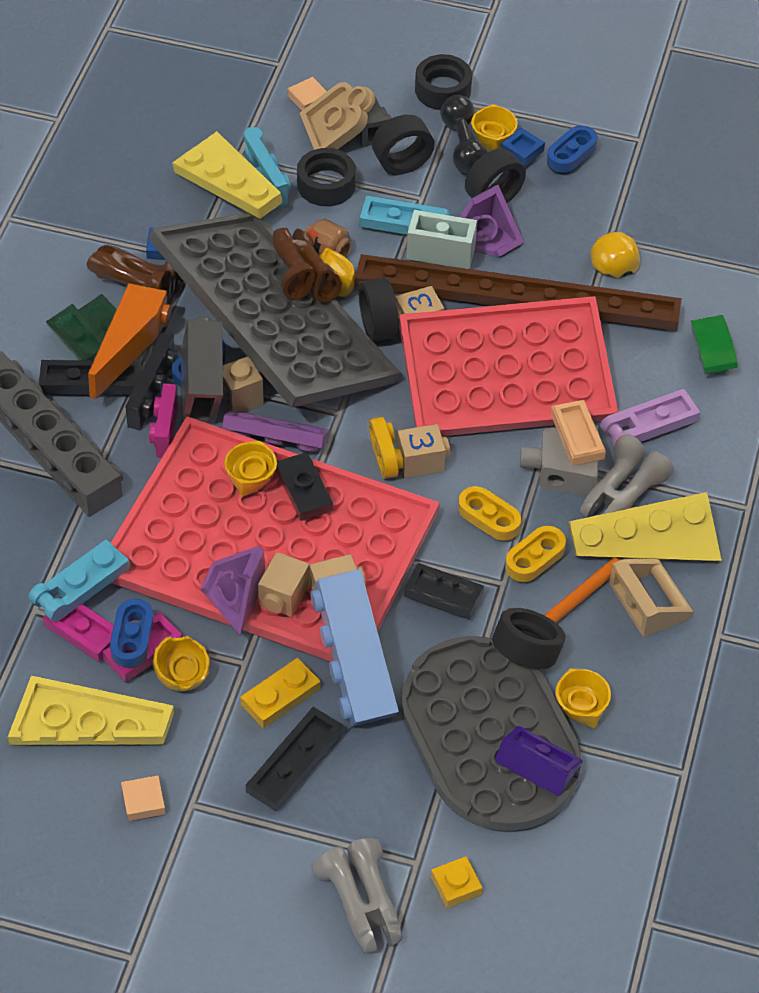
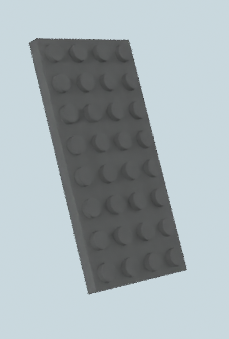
[149,213,401,408]

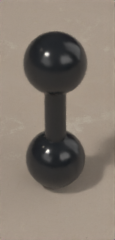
[440,94,487,174]

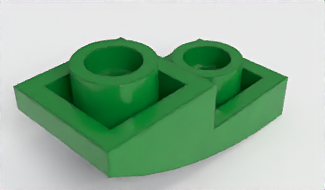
[691,315,738,374]

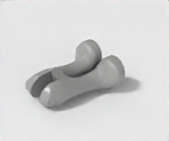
[580,434,674,518]
[311,838,402,954]

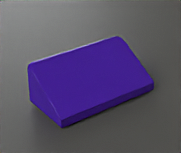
[495,726,583,796]

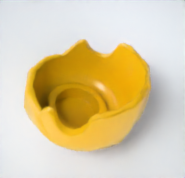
[590,232,641,279]
[153,636,210,692]

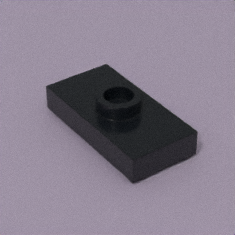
[276,452,333,521]
[404,563,484,620]

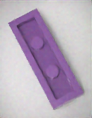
[222,410,330,451]

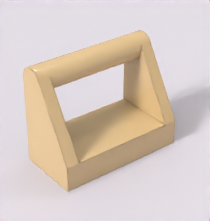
[609,558,694,637]

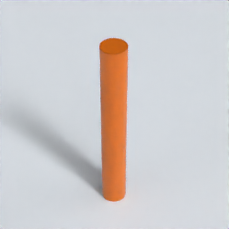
[544,557,620,623]

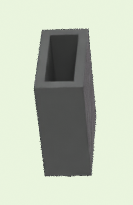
[181,317,223,424]

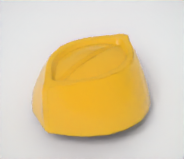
[471,104,518,151]
[319,248,355,297]
[224,441,277,497]
[556,668,611,729]

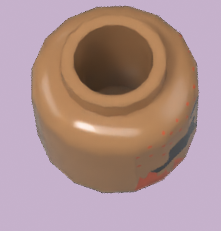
[305,219,352,258]

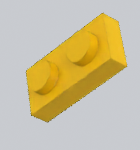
[240,657,321,729]

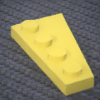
[172,131,283,219]
[568,492,722,561]
[8,675,174,745]

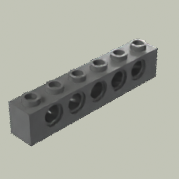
[0,351,123,517]

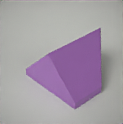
[460,185,524,257]
[200,546,265,636]

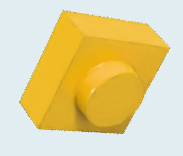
[431,856,483,909]

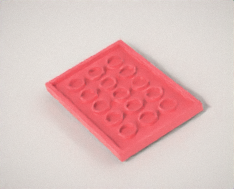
[399,296,618,436]

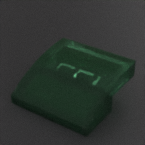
[46,294,117,360]

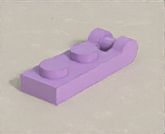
[600,389,701,447]

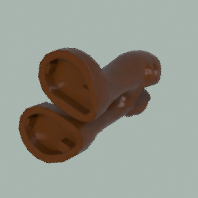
[272,228,342,302]
[86,245,183,301]

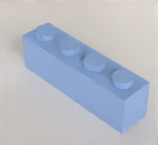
[310,569,399,727]

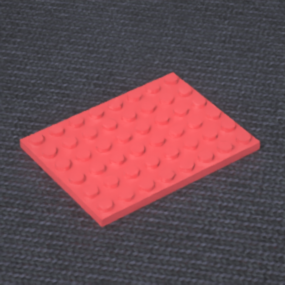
[111,417,440,662]

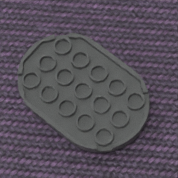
[401,636,581,831]

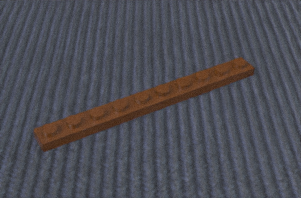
[355,254,682,331]

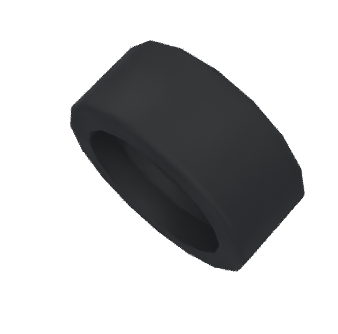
[415,54,472,110]
[372,114,434,174]
[297,148,356,206]
[465,148,526,203]
[358,277,399,342]
[492,608,566,669]

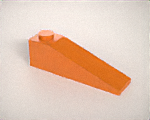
[88,283,172,399]

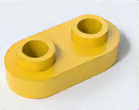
[368,417,403,479]
[458,486,521,541]
[505,526,566,582]

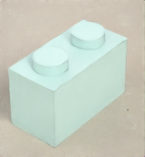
[407,210,477,269]

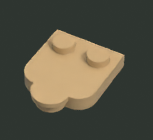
[299,82,375,150]

